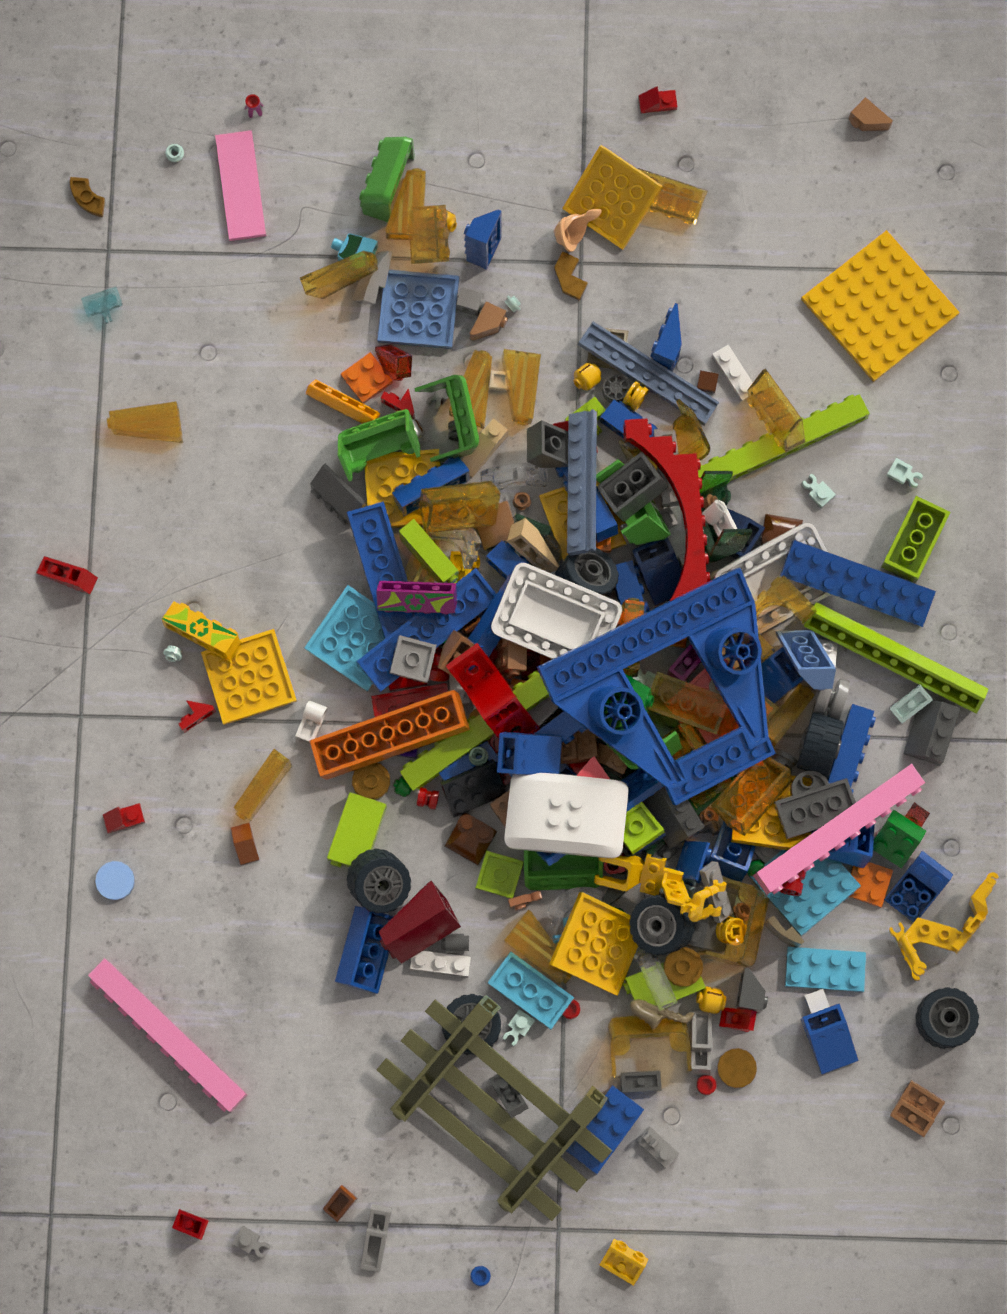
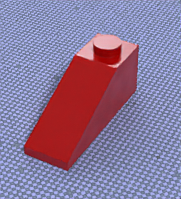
[36,556,98,594]

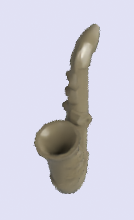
[630,999,695,1030]

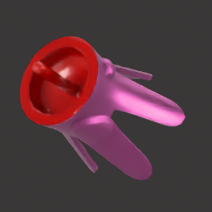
[245,94,264,118]

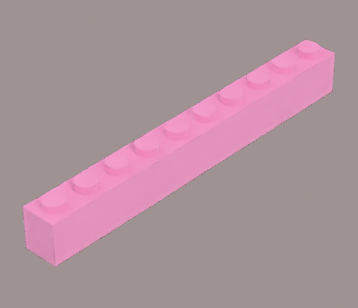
[753,764,925,895]
[88,958,247,1112]

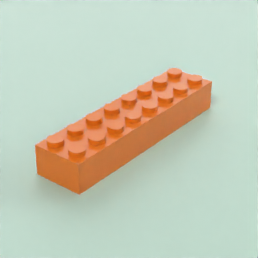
[310,690,470,780]

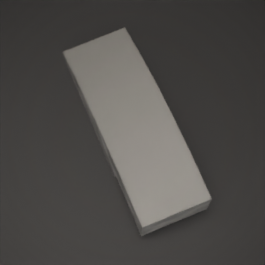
[353,251,393,305]
[690,1011,712,1075]
[360,1204,392,1272]

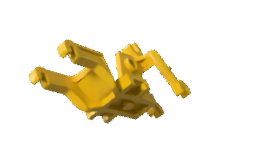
[594,854,727,922]
[889,872,999,981]

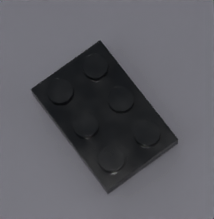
[440,759,506,818]

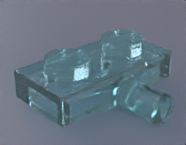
[81,287,123,324]

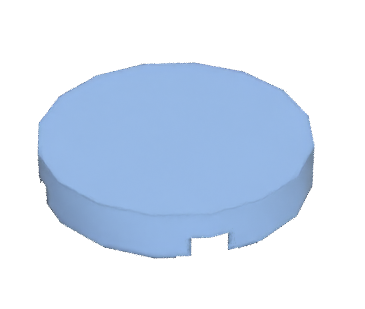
[95,861,135,900]

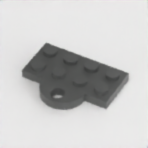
[774,770,856,839]

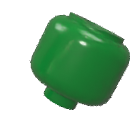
[393,776,412,797]
[747,859,765,878]

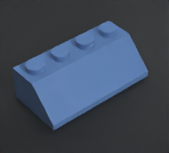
[776,630,836,690]

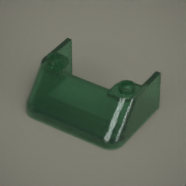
[700,471,752,563]

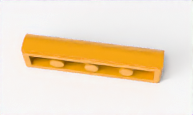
[306,379,381,424]

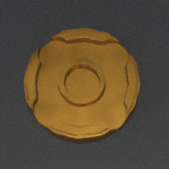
[352,763,390,800]
[664,947,703,987]
[717,1048,757,1088]

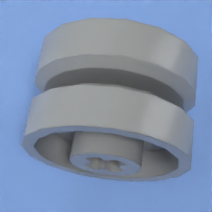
[812,679,850,720]

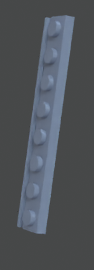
[578,321,719,426]
[567,409,597,556]

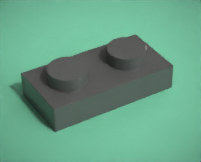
[621,1071,662,1093]

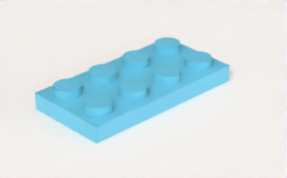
[785,947,866,992]
[488,952,574,1030]

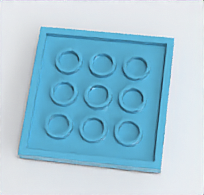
[304,585,384,692]
[750,850,861,937]

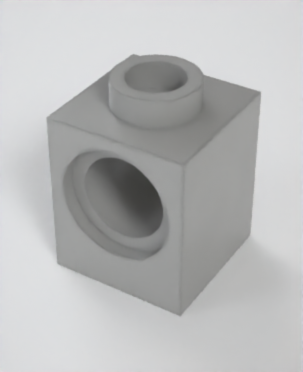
[456,287,486,316]

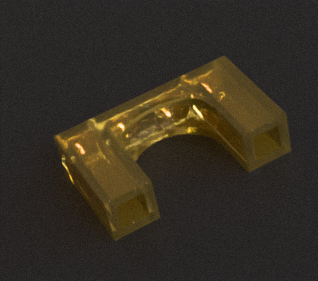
[732,575,817,664]

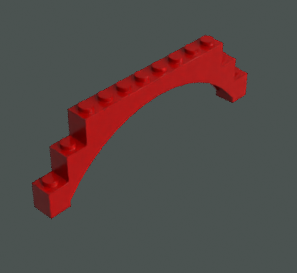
[623,418,710,601]

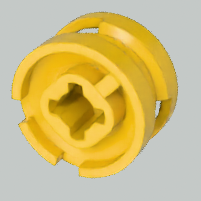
[622,381,649,411]
[716,916,747,946]

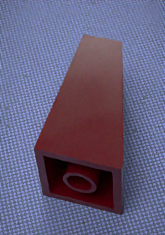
[379,880,461,964]

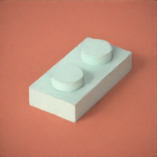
[890,684,933,724]

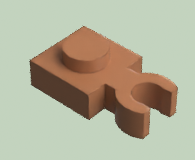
[508,891,542,911]

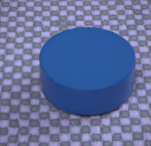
[471,1266,491,1286]

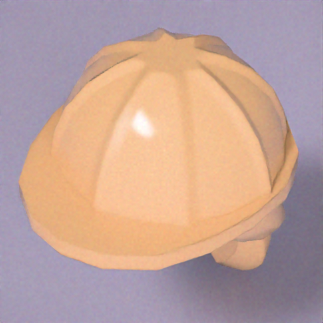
[554,209,601,252]

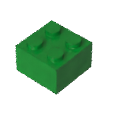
[873,809,926,869]

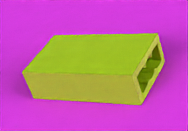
[399,519,459,583]
[327,792,387,868]
[623,962,706,1007]

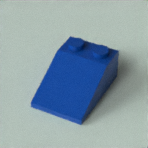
[706,812,756,883]

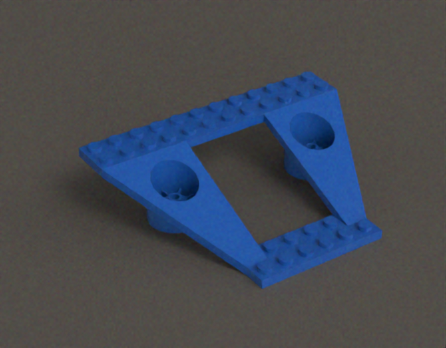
[537,568,776,806]

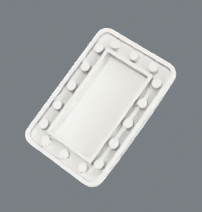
[714,523,831,635]
[491,563,622,659]
[504,773,628,858]

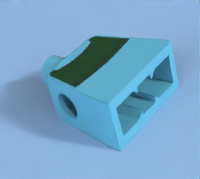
[331,234,378,277]

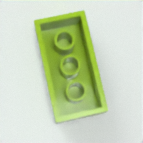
[881,496,951,583]

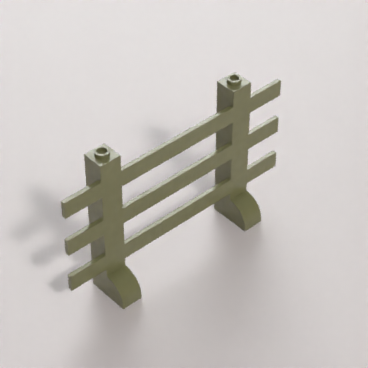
[376,995,612,1221]

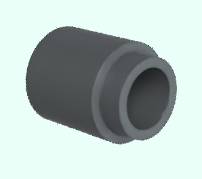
[441,933,469,953]

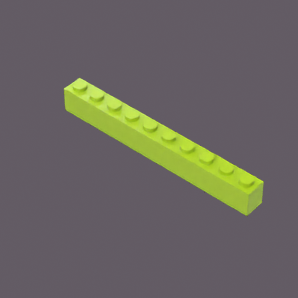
[698,394,870,495]
[804,602,989,714]
[400,670,549,792]

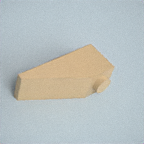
[462,418,508,478]
[507,518,559,573]

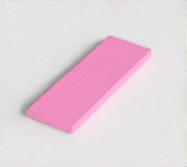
[215,130,266,241]

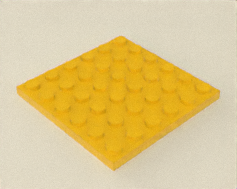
[801,230,960,382]

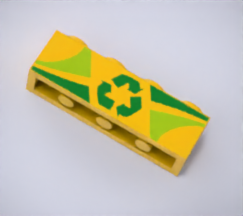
[161,601,241,661]

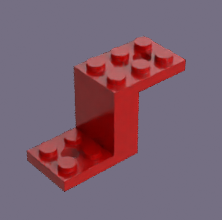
[446,643,540,738]

